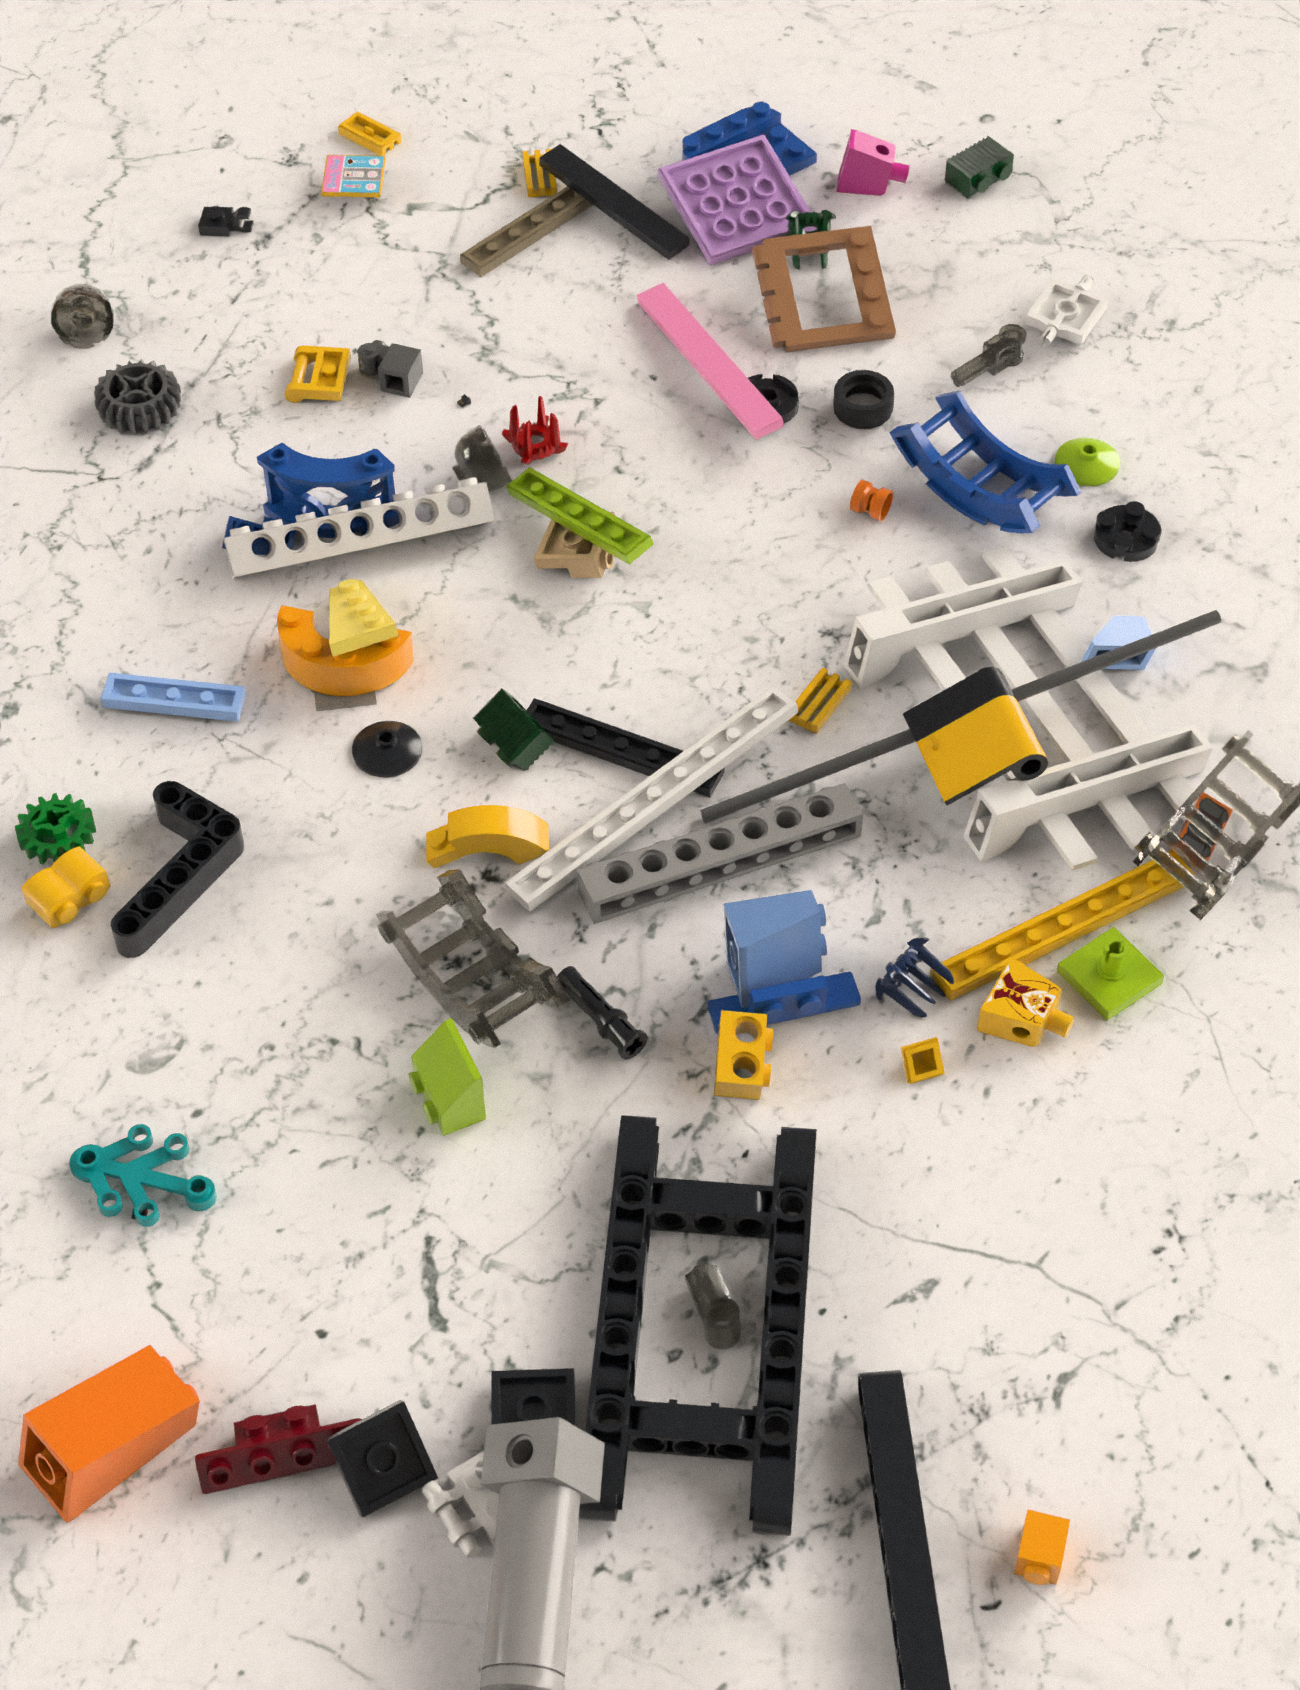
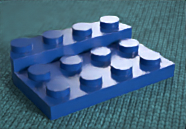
[682,101,817,176]

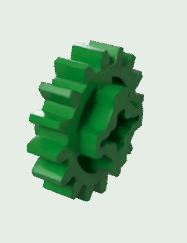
[15,793,96,864]

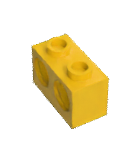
[714,1010,773,1100]

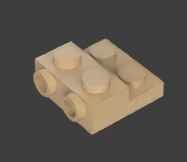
[533,512,615,578]

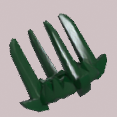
[786,210,836,270]

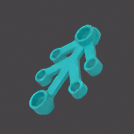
[69,1124,217,1227]

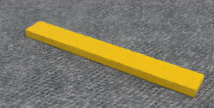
[930,851,1195,1001]

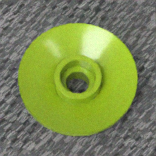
[1055,438,1120,486]

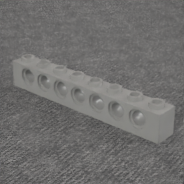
[577,783,863,924]

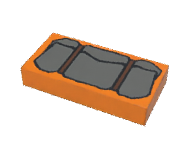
[1171,791,1233,869]

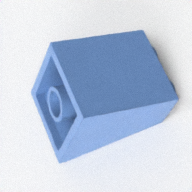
[724,890,827,1008]

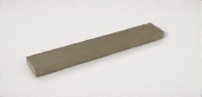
[460,186,593,277]

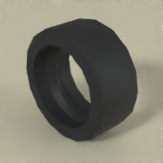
[833,370,895,429]

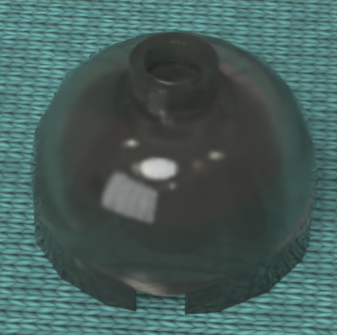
[51,283,114,349]
[452,425,512,492]

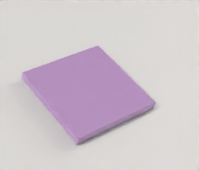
[657,134,817,265]

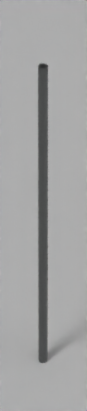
[700,610,1221,824]

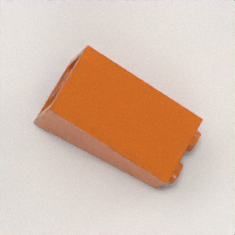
[18,1345,200,1523]

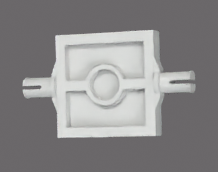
[1024,274,1108,347]

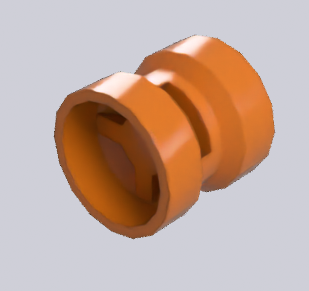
[850,479,894,521]

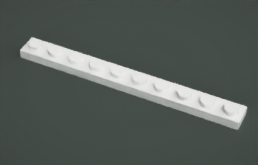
[505,685,798,912]

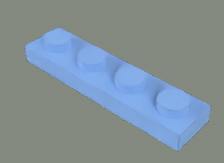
[101,673,246,722]

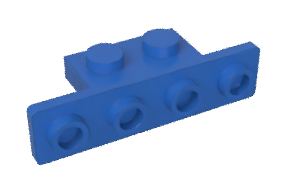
[707,972,861,1035]

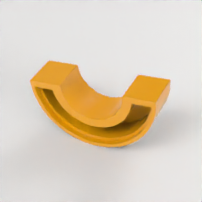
[277,605,413,696]

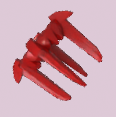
[502,396,568,465]

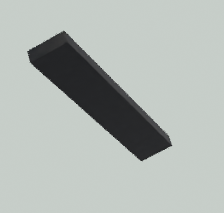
[539,144,690,260]
[527,698,725,798]

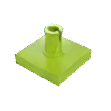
[1057,927,1165,1021]

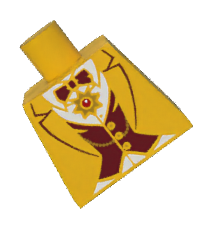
[977,957,1075,1047]

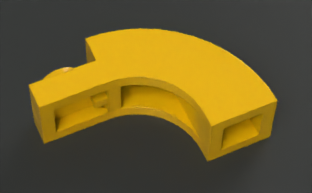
[426,805,549,869]

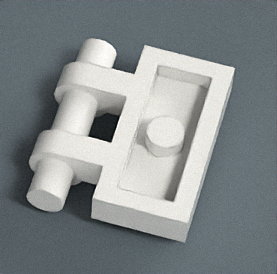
[422,1451,499,1558]

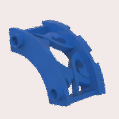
[257,443,400,539]

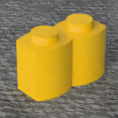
[21,846,111,929]

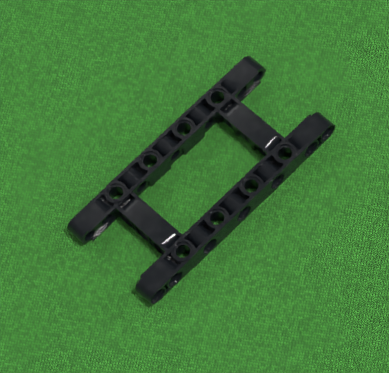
[579,1115,817,1536]

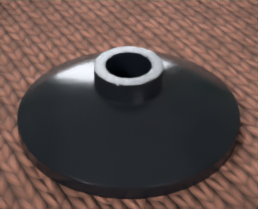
[352,721,422,778]

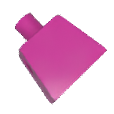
[836,129,909,196]

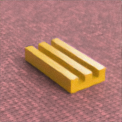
[338,111,402,156]
[522,149,557,197]
[788,667,852,734]

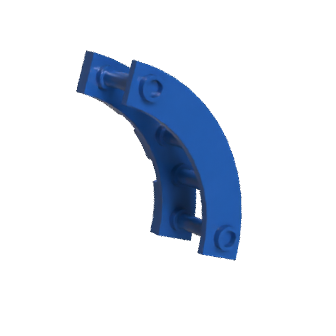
[890,390,1081,534]

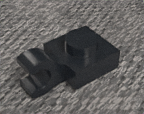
[198,206,254,236]

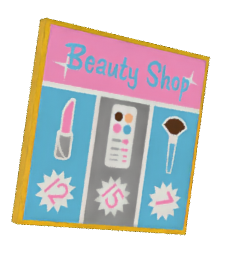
[321,155,386,198]

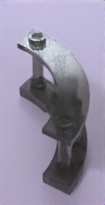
[1132,730,1300,921]
[376,869,570,1048]

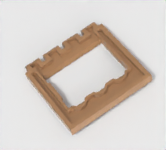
[752,226,896,352]

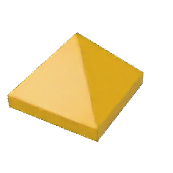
[900,1037,945,1084]

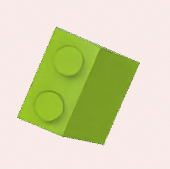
[408,1018,486,1136]

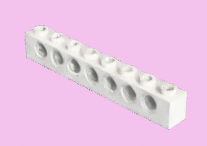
[223,477,495,577]

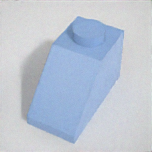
[1081,616,1156,670]

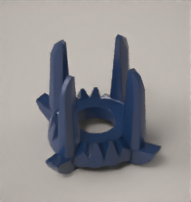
[875,937,954,1018]

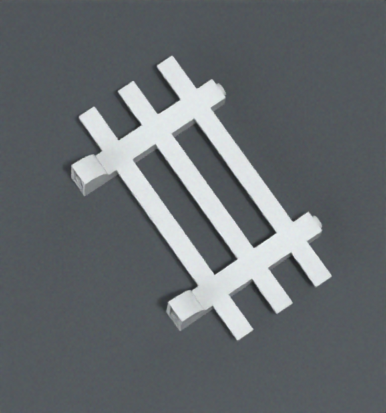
[843,545,1213,871]

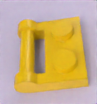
[284,345,351,403]

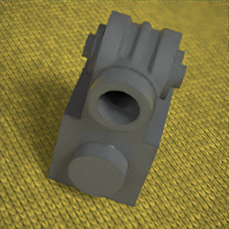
[357,340,423,398]

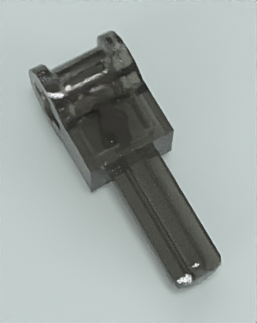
[950,324,1027,387]

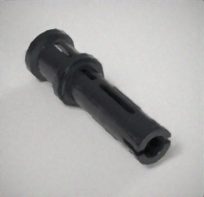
[556,966,648,1060]

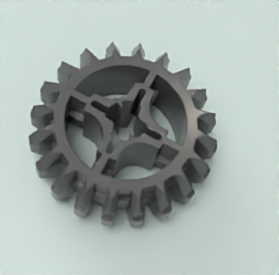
[94,359,181,435]

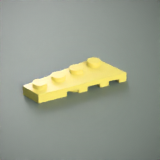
[329,579,399,657]

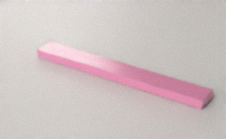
[637,283,784,440]

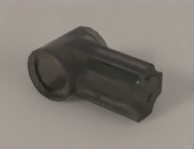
[685,1262,741,1350]

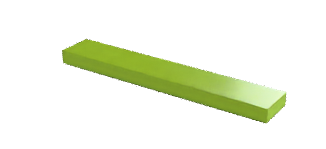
[506,467,654,565]

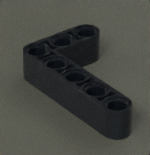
[111,781,245,958]

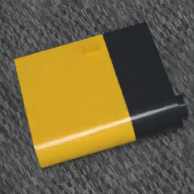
[903,667,1048,806]

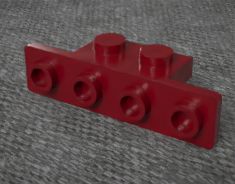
[195,1404,362,1494]

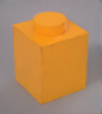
[1014,1509,1070,1585]

